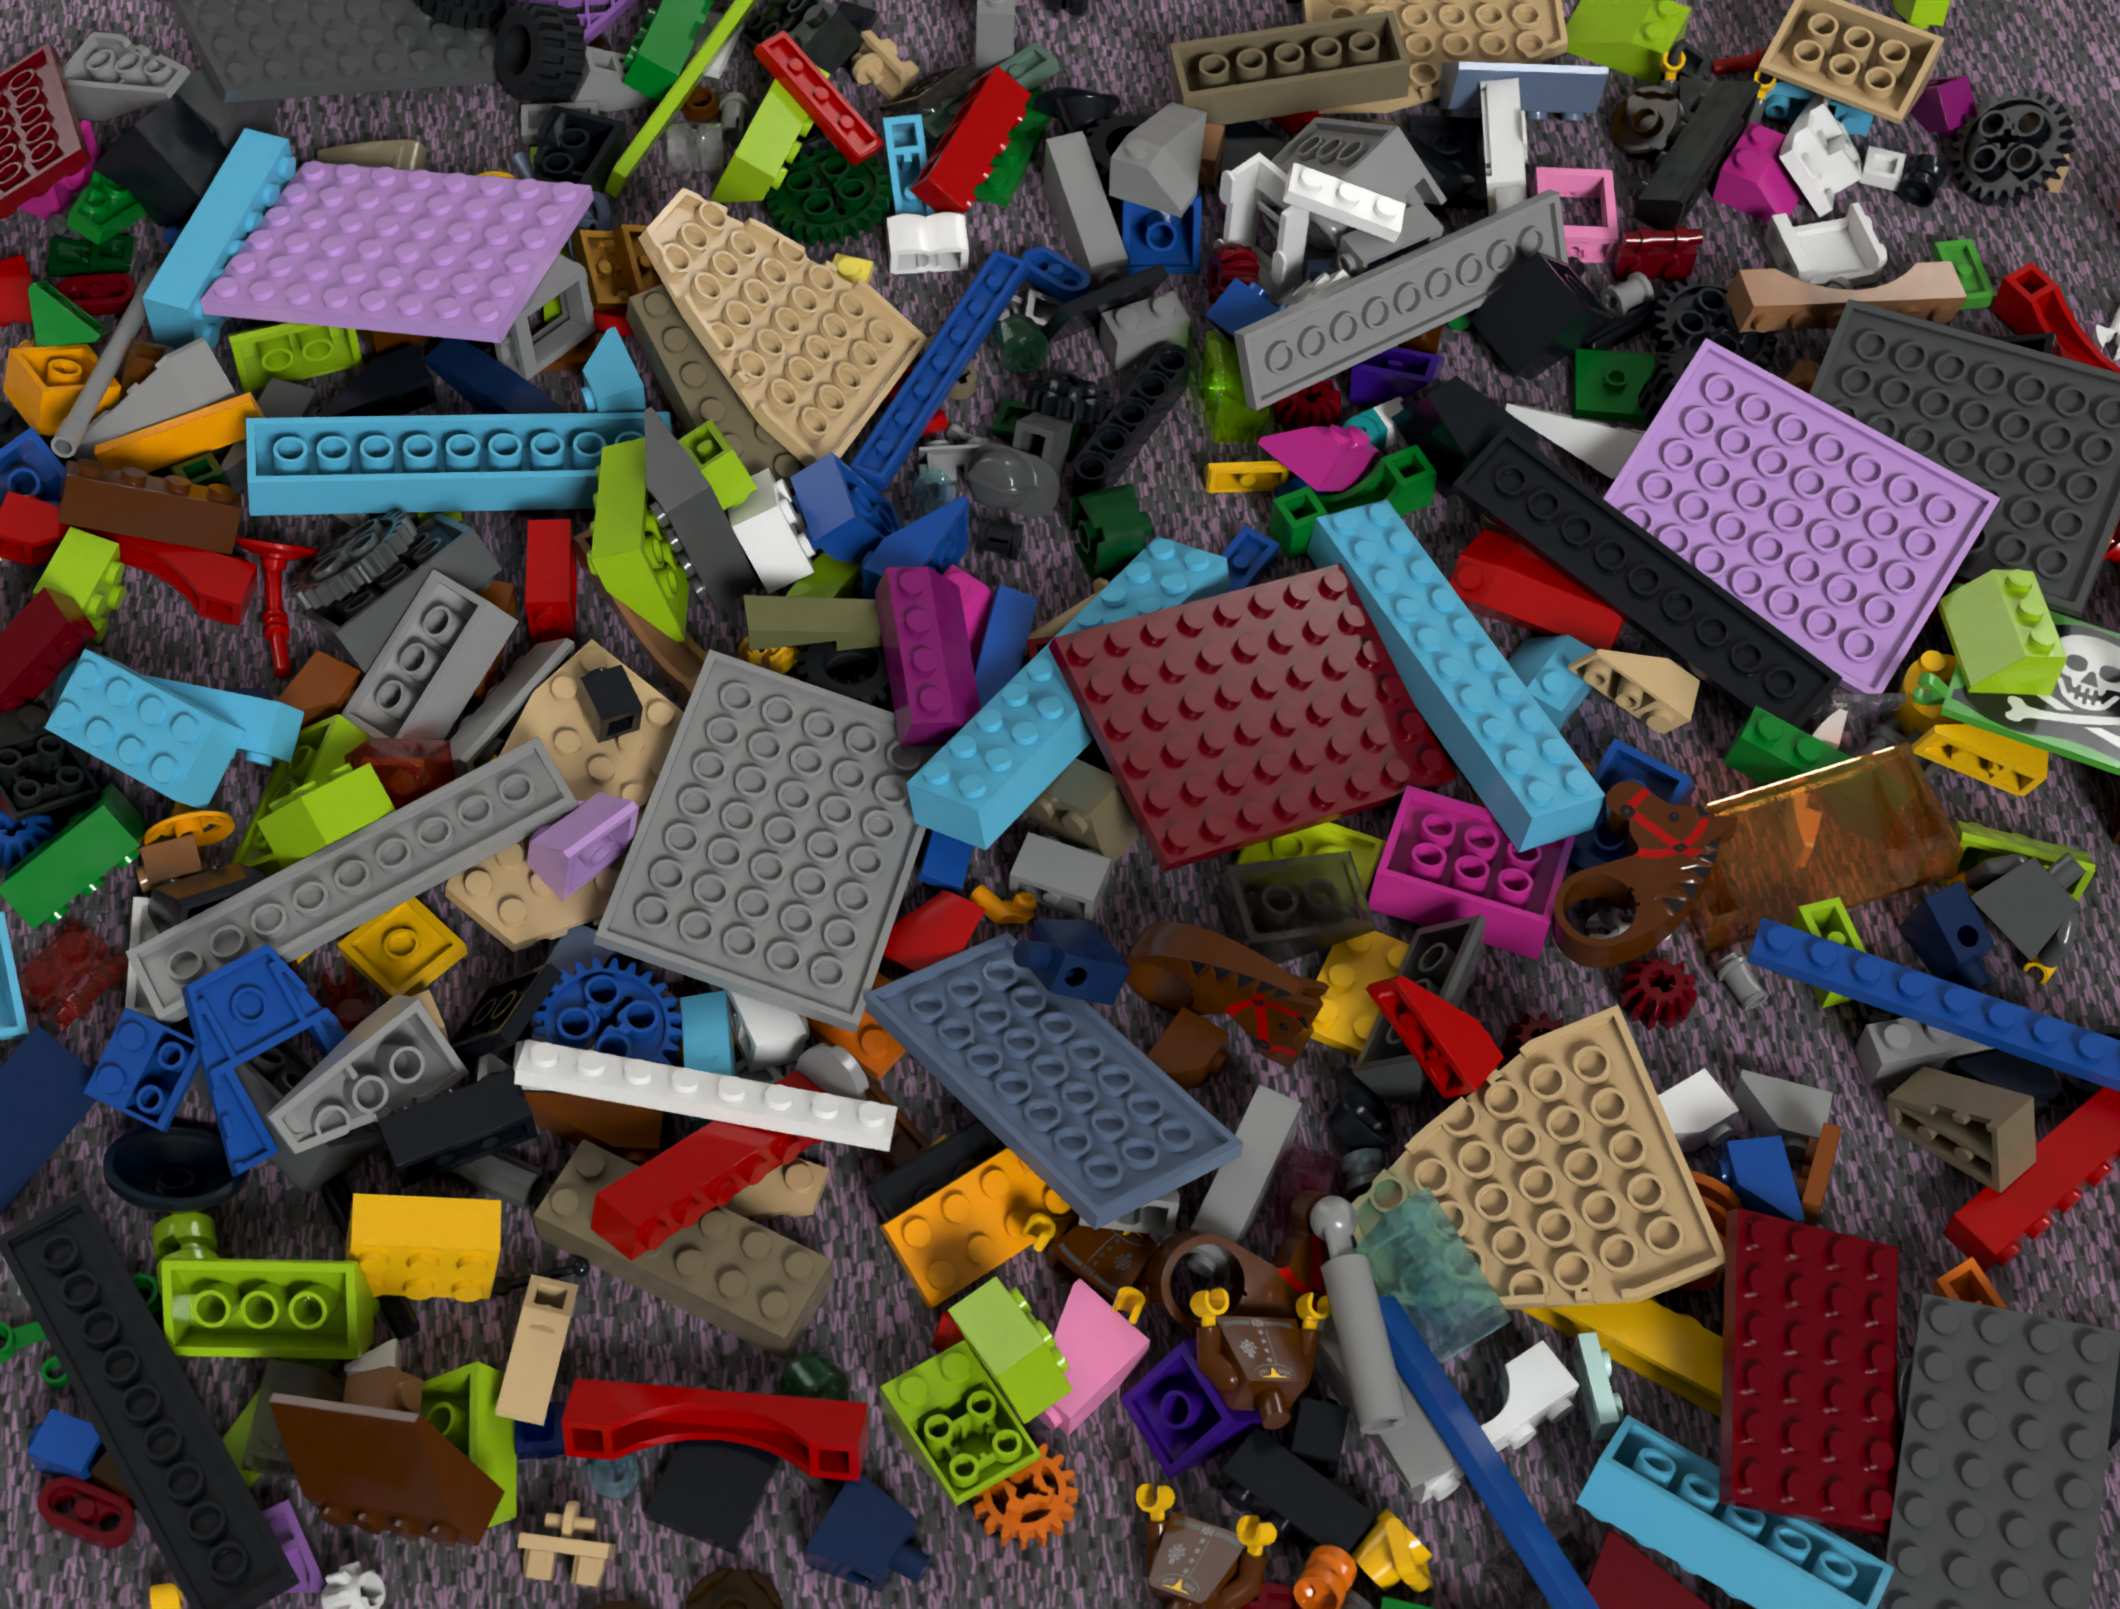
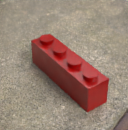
[910,65,1032,214]

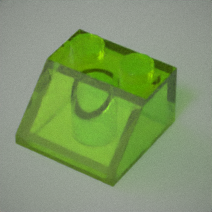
[1201,331,1270,444]

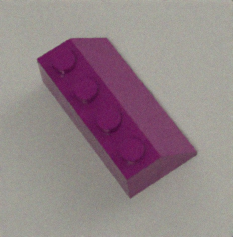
[875,566,981,747]

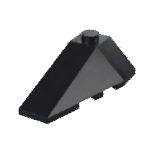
[533,105,628,193]

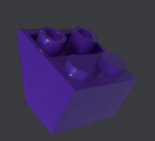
[1349,347,1445,407]

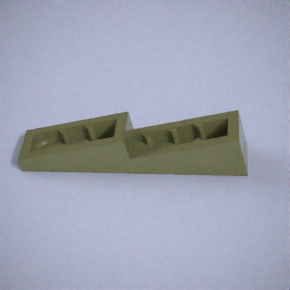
[743,595,883,651]

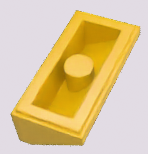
[1204,461,1290,493]

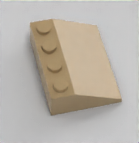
[1757,0,1945,125]

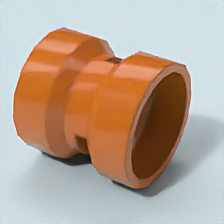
[1293,1545,1357,1609]

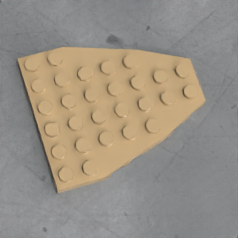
[1302,0,1568,114]
[638,187,928,467]
[445,639,684,952]
[1352,1005,1725,1311]

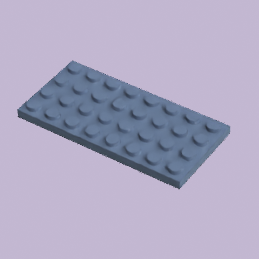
[863,932,1243,1230]

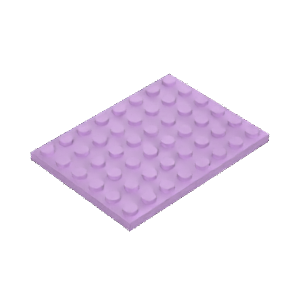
[200,161,594,343]
[1603,338,2001,706]

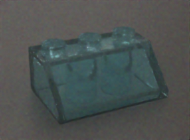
[1354,1187,1512,1365]

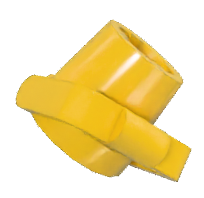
[1350,1508,1433,1593]

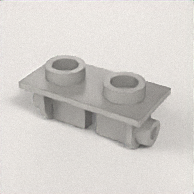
[918,438,1001,484]

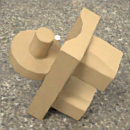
[852,30,919,103]
[517,1500,616,1586]

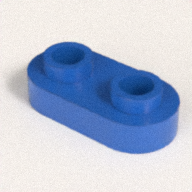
[1021,247,1091,302]

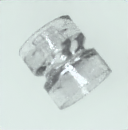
[667,122,724,174]

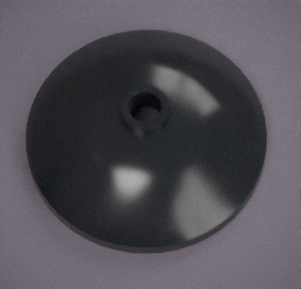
[103,1123,250,1214]

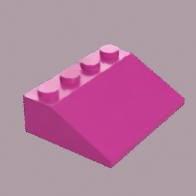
[1367,785,1576,961]

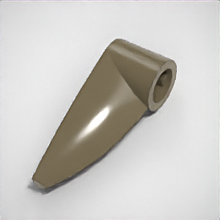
[317,139,427,171]

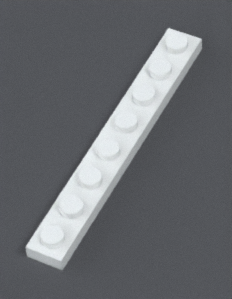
[514,1039,898,1152]

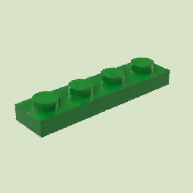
[973,88,1053,208]

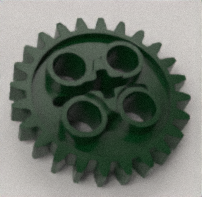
[766,145,893,248]

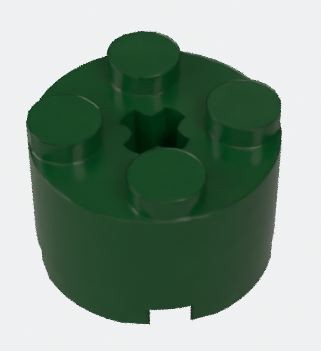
[1069,483,1152,576]

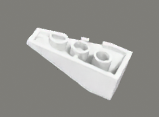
[1505,403,1646,479]

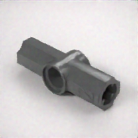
[441,1151,545,1210]

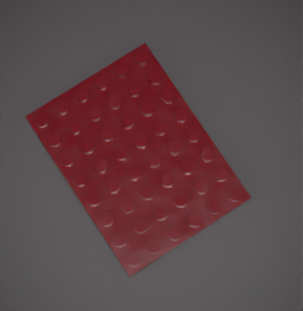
[1048,563,1457,872]

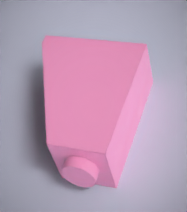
[1037,1278,1150,1436]

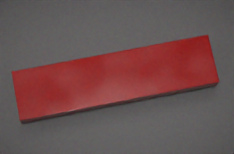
[753,30,885,167]

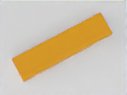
[94,392,265,473]

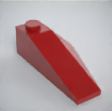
[1449,529,1624,651]

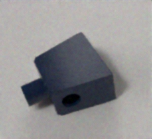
[1897,881,1994,992]
[1013,919,1131,1005]
[805,1474,932,1592]

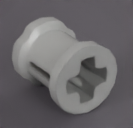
[1601,271,1654,319]

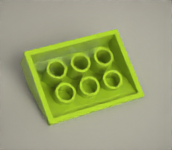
[587,437,690,643]

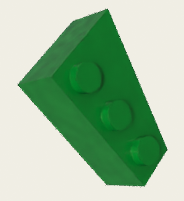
[622,0,714,103]
[0,783,148,930]

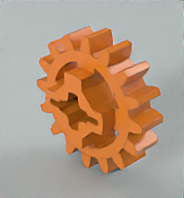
[970,1443,1078,1550]

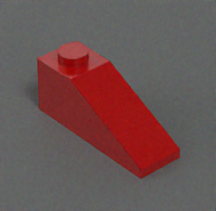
[1366,975,1504,1099]

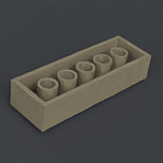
[1169,10,1410,125]
[626,284,806,516]
[533,1139,833,1361]

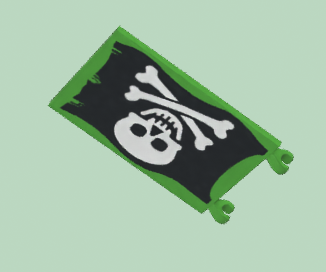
[1913,583,2120,776]

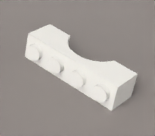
[1385,1340,1579,1504]

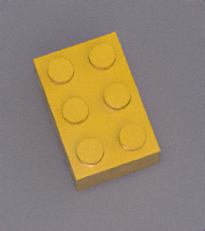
[345,1193,501,1302]

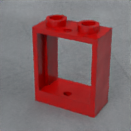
[525,519,578,650]

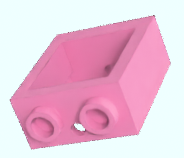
[1530,167,1619,263]

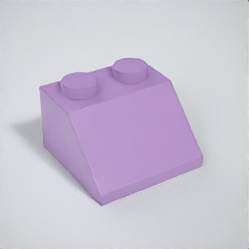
[527,792,639,902]

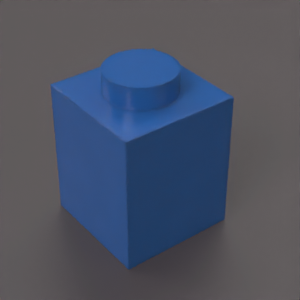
[27,1408,107,1484]

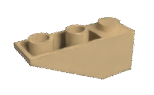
[1568,649,1700,734]
[495,1274,579,1426]

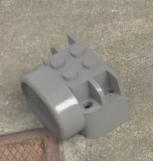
[1259,117,1447,270]

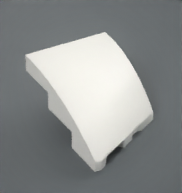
[1779,94,1863,217]

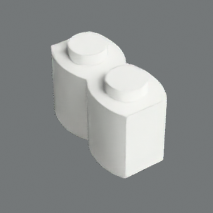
[886,212,969,274]

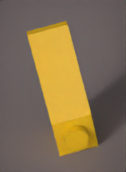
[1911,723,2049,797]

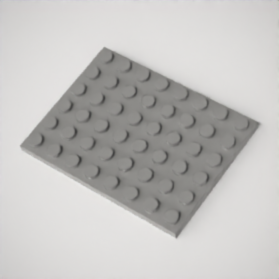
[593,649,944,1034]

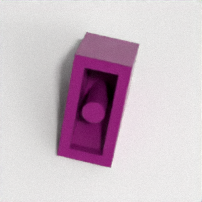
[1910,75,1978,137]

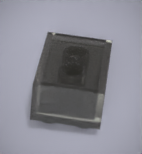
[1213,850,1376,964]

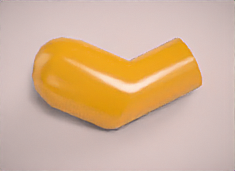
[969,884,1037,925]

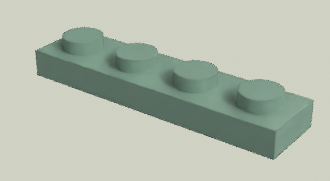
[921,41,1060,146]

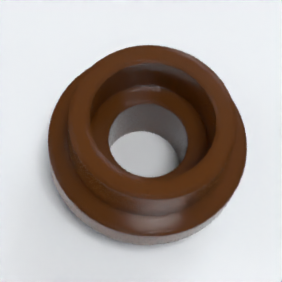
[682,87,720,123]

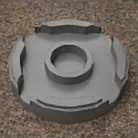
[795,1043,871,1101]

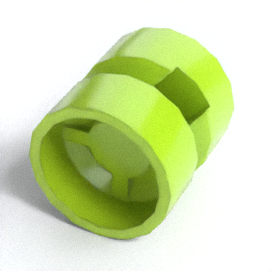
[151,1212,219,1296]

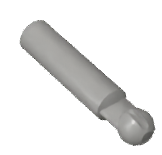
[1310,1195,1409,1434]

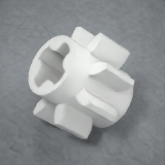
[321,1562,385,1609]

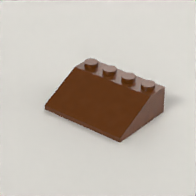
[269,1393,505,1548]

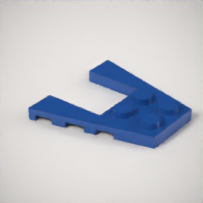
[181,943,347,1177]

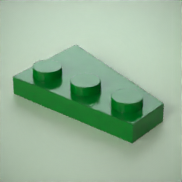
[66,170,148,245]

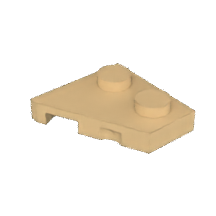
[722,1157,830,1221]

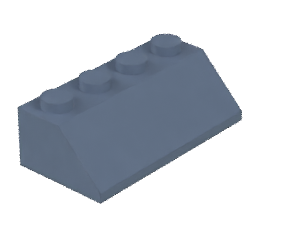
[1439,61,1609,121]

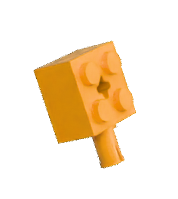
[3,339,121,436]

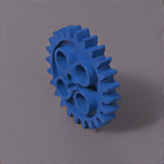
[530,957,683,1100]

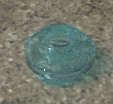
[913,470,954,511]
[590,1454,640,1500]

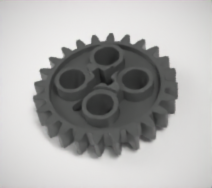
[290,510,418,610]

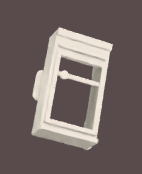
[1480,78,1528,216]
[1213,152,1310,306]

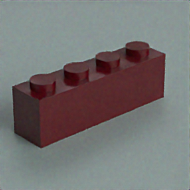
[0,587,98,712]

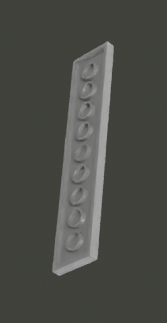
[1234,189,1568,411]
[125,737,579,1027]

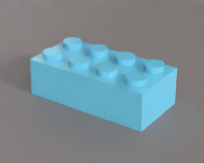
[45,649,246,810]

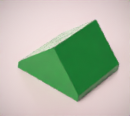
[28,280,112,347]

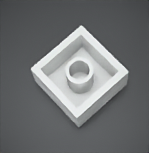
[727,468,816,594]

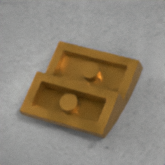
[571,224,663,310]

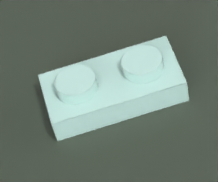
[1570,1332,1624,1441]

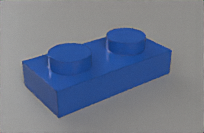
[1220,525,1280,592]

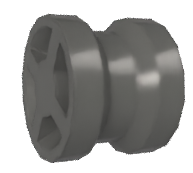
[1339,1148,1386,1202]

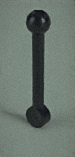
[492,1258,590,1296]

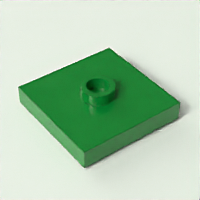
[1573,348,1655,424]

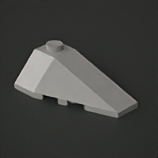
[63,32,190,121]
[1109,102,1207,218]
[73,337,237,462]
[265,994,469,1154]

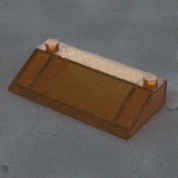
[1688,742,1962,953]

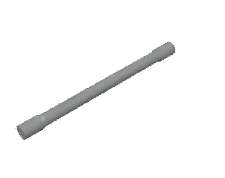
[50,268,159,458]

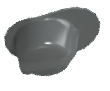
[967,443,1060,518]

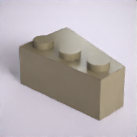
[1024,758,1139,866]
[1887,1066,2036,1193]

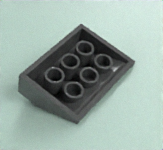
[644,406,760,611]
[303,512,502,674]

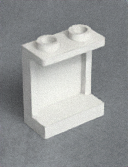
[1764,202,1887,287]

